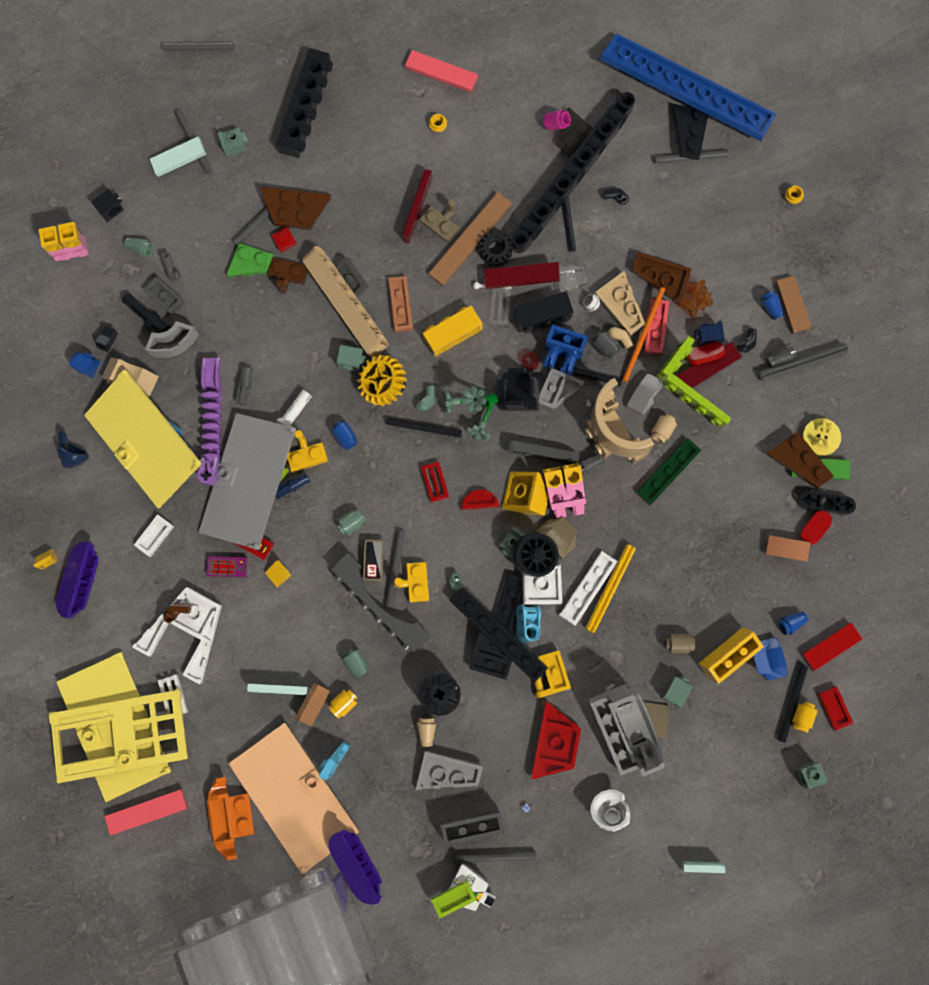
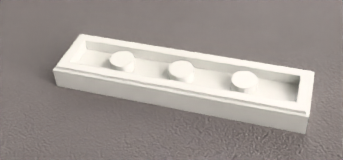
[559,551,618,626]

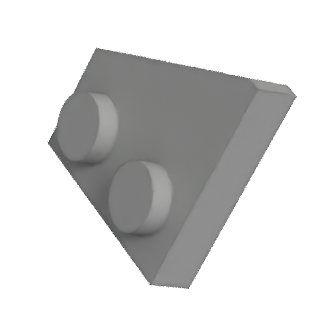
[539,369,585,410]

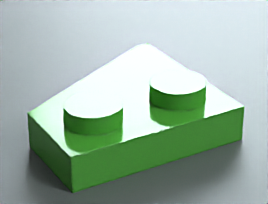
[227,243,275,278]

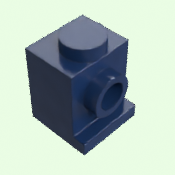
[694,321,725,346]

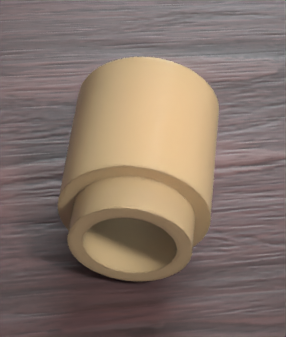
[651,414,677,444]

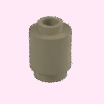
[665,634,695,654]

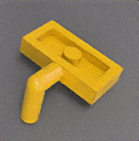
[287,430,328,473]
[392,562,429,603]

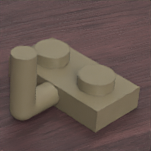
[420,199,460,244]

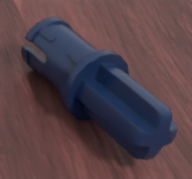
[276,472,311,499]

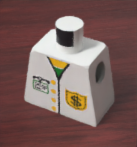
[448,862,496,911]

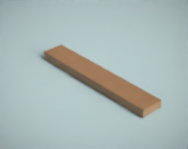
[429,192,512,286]

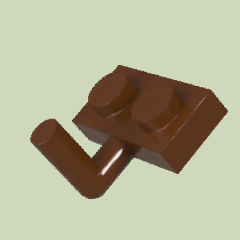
[267,258,308,294]

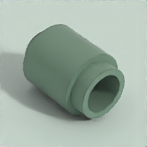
[336,509,366,536]
[343,648,369,679]

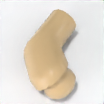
[607,327,633,349]

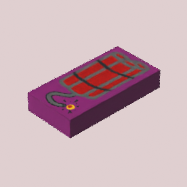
[207,557,248,577]

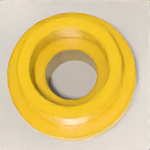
[429,114,447,132]
[785,186,804,204]

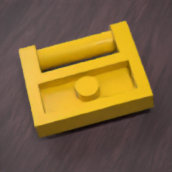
[534,650,571,699]

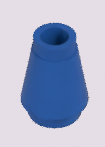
[760,291,784,320]
[777,611,809,635]

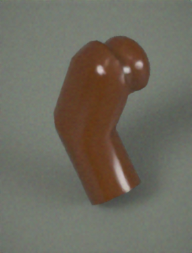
[163,603,192,623]

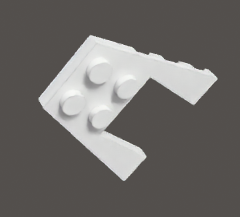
[132,587,222,684]

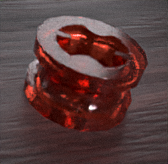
[522,352,540,371]

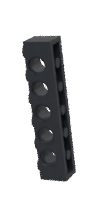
[276,48,333,158]

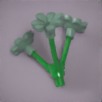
[443,386,499,441]

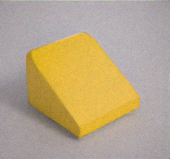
[33,549,58,570]
[265,560,292,588]

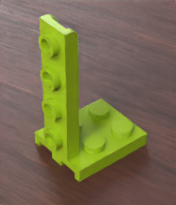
[655,336,730,427]

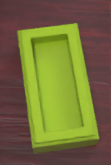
[431,880,477,919]

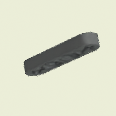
[505,440,580,464]

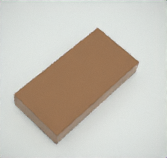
[295,683,330,726]

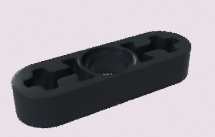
[798,491,856,515]

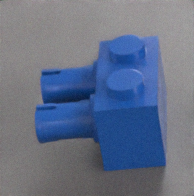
[542,325,588,375]

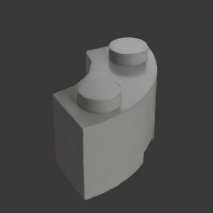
[145,321,199,358]

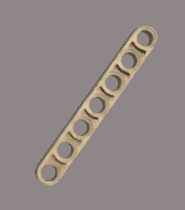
[302,246,389,357]

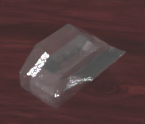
[550,262,588,292]

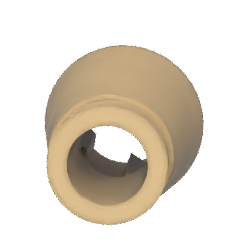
[417,716,437,747]

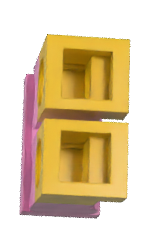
[39,222,88,261]
[542,463,586,519]

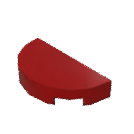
[461,489,500,510]

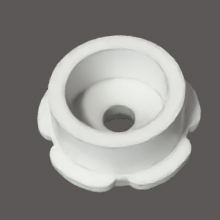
[583,294,600,312]

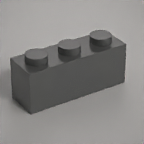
[441,810,505,846]

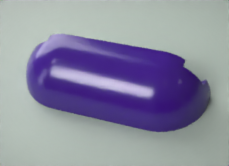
[56,542,99,618]
[329,830,382,905]

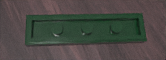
[636,438,702,506]

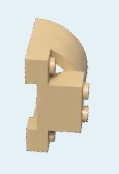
[584,378,654,464]

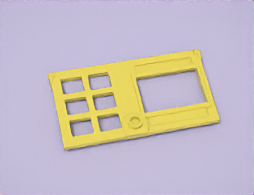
[49,689,188,783]

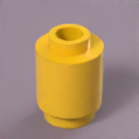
[328,689,358,719]
[792,702,818,733]

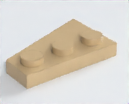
[595,270,645,337]

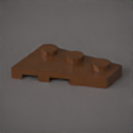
[632,252,691,305]
[766,431,834,489]

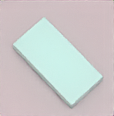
[681,861,725,873]

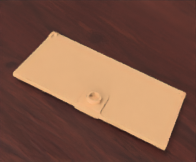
[228,722,360,874]

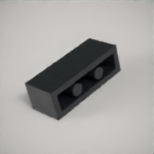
[513,291,574,333]

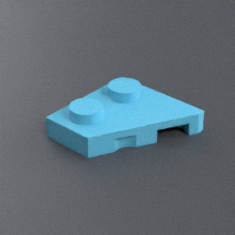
[319,741,350,781]

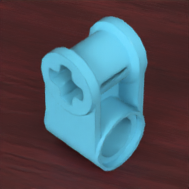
[516,604,541,643]

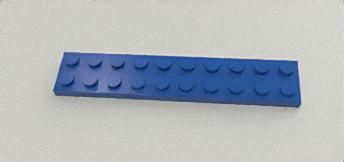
[600,33,776,141]

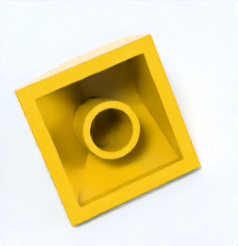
[502,472,549,516]

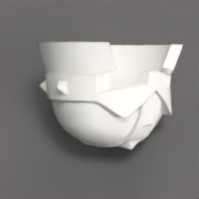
[590,789,630,832]

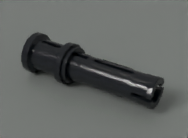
[122,293,171,333]

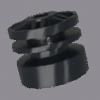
[419,673,461,716]

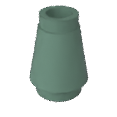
[124,237,154,258]

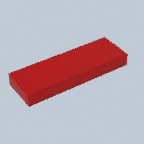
[801,623,863,671]

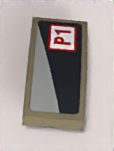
[363,539,384,581]

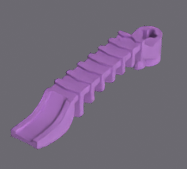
[197,358,222,486]

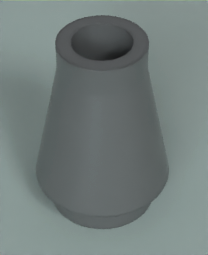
[766,343,797,367]

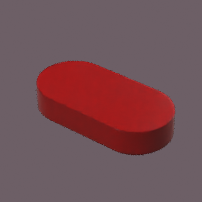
[687,342,725,365]
[800,511,832,545]

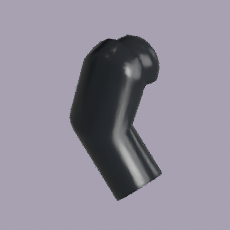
[737,328,757,353]

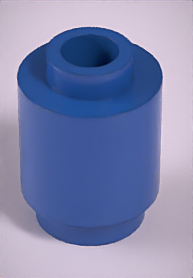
[331,421,358,450]

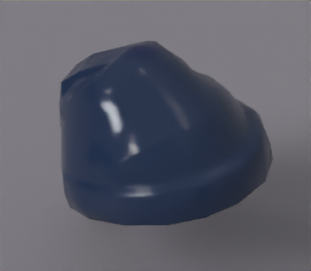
[57,431,89,468]

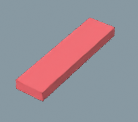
[405,50,478,92]
[105,789,188,836]

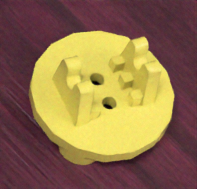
[803,418,841,456]

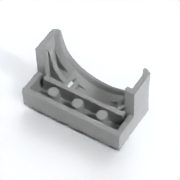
[589,684,664,777]

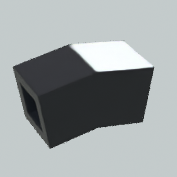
[95,326,118,352]

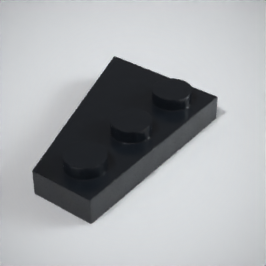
[672,104,708,161]

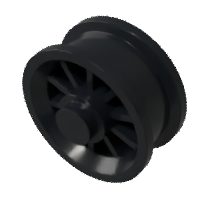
[512,533,559,577]

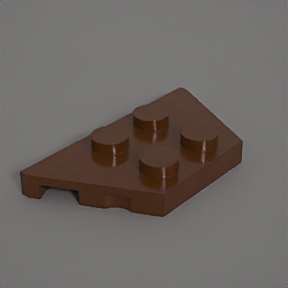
[260,186,331,230]

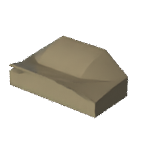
[536,517,578,559]

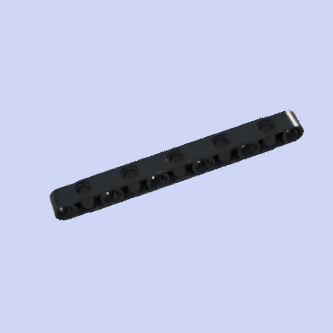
[512,92,635,253]

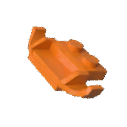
[206,777,254,861]

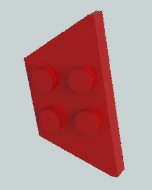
[531,702,581,779]

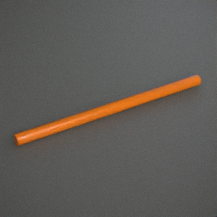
[622,287,665,382]

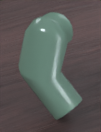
[416,386,435,411]

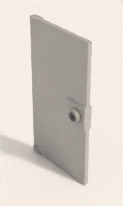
[199,413,296,550]

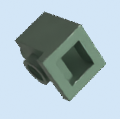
[218,128,248,156]
[500,526,526,558]

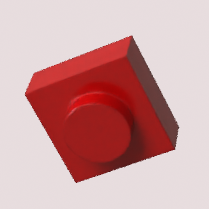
[271,227,297,253]

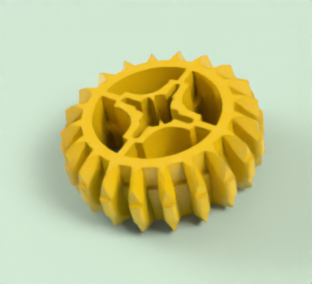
[357,355,407,406]

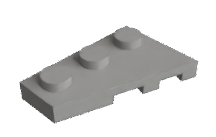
[416,750,483,790]

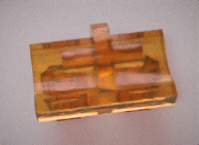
[680,279,714,318]

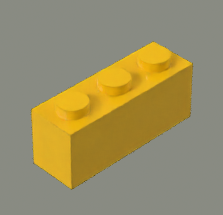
[423,306,483,357]
[698,627,764,684]

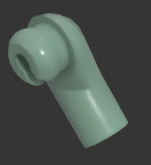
[449,573,471,594]

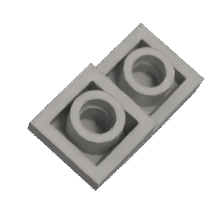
[627,374,664,416]

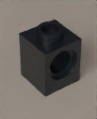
[91,189,124,222]

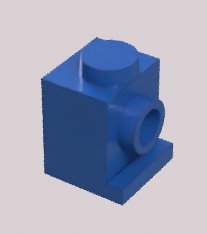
[69,352,101,379]

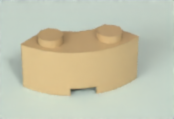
[101,358,159,397]

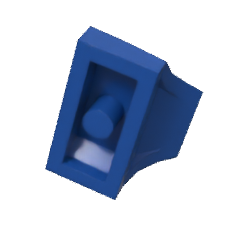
[753,637,788,680]

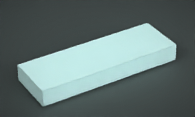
[150,137,207,177]
[247,684,310,695]

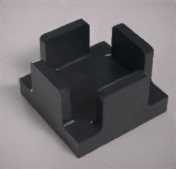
[496,368,541,411]

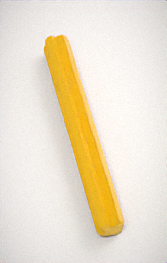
[585,544,636,633]

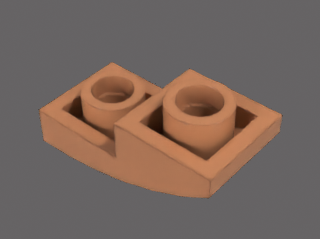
[766,535,811,562]

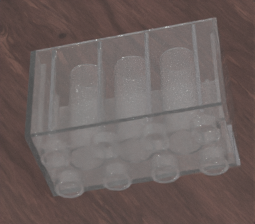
[171,865,378,985]

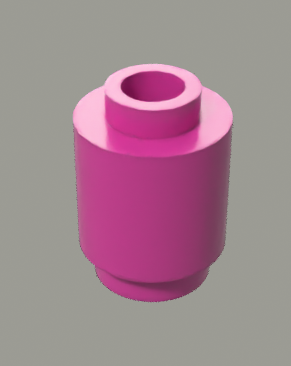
[543,110,571,131]

